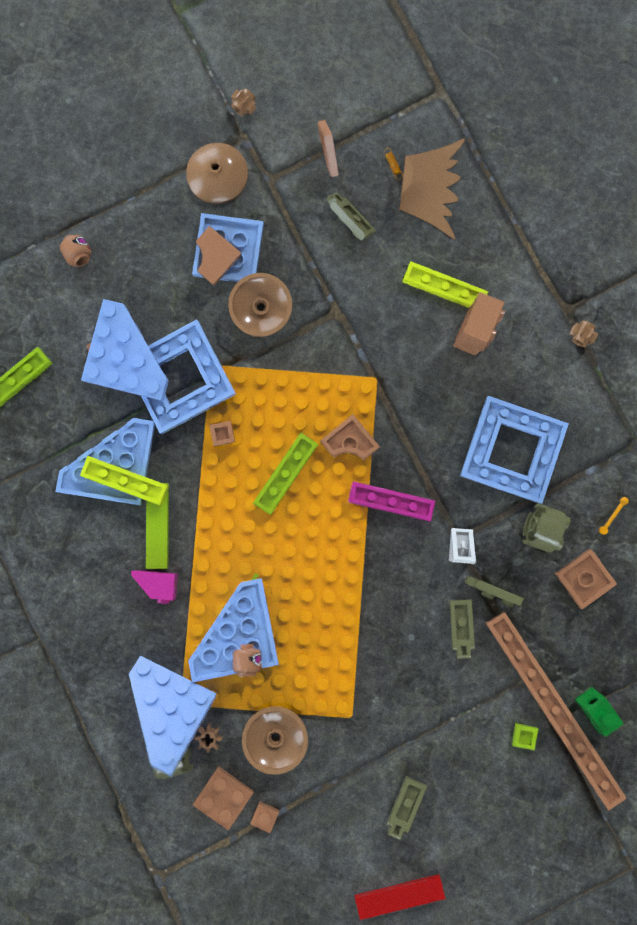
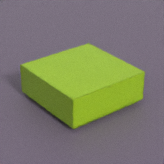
[512,723,538,751]

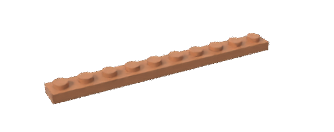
[485,612,627,810]

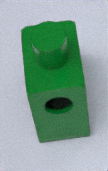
[574,687,623,737]

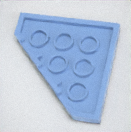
[81,299,169,401]
[56,418,155,505]
[188,578,279,683]
[129,656,216,776]

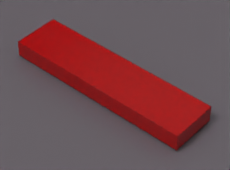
[354,874,445,920]

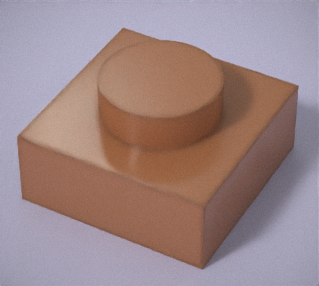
[210,421,236,447]
[250,801,279,833]

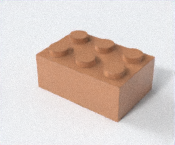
[453,292,505,356]

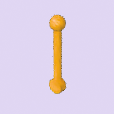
[599,497,629,535]

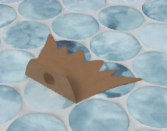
[399,139,465,239]

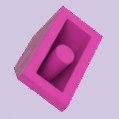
[131,570,178,604]

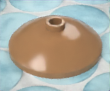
[186,143,248,204]
[228,273,292,337]
[242,706,308,775]

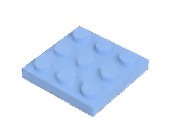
[192,213,264,282]

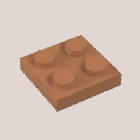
[555,549,617,609]
[193,766,254,830]

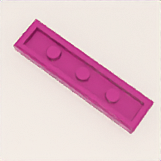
[348,481,435,522]

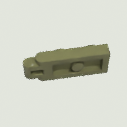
[327,193,376,241]
[464,576,524,608]
[449,599,475,659]
[387,776,427,840]

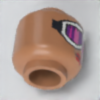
[60,235,92,267]
[233,644,262,677]

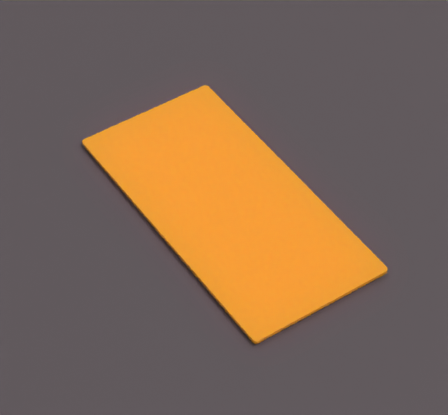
[183,366,377,718]

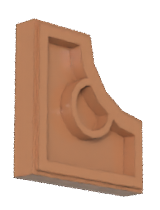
[317,120,339,177]
[195,226,242,286]
[320,414,380,461]

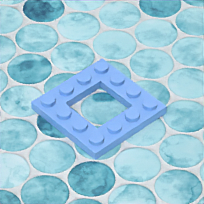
[141,319,236,434]
[460,396,569,504]

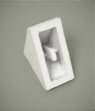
[449,528,476,564]

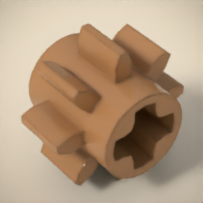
[231,88,257,116]
[569,321,598,347]
[194,723,223,753]

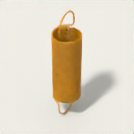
[384,148,402,180]

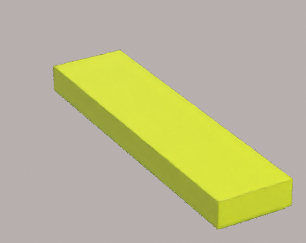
[402,261,488,308]
[80,456,169,506]

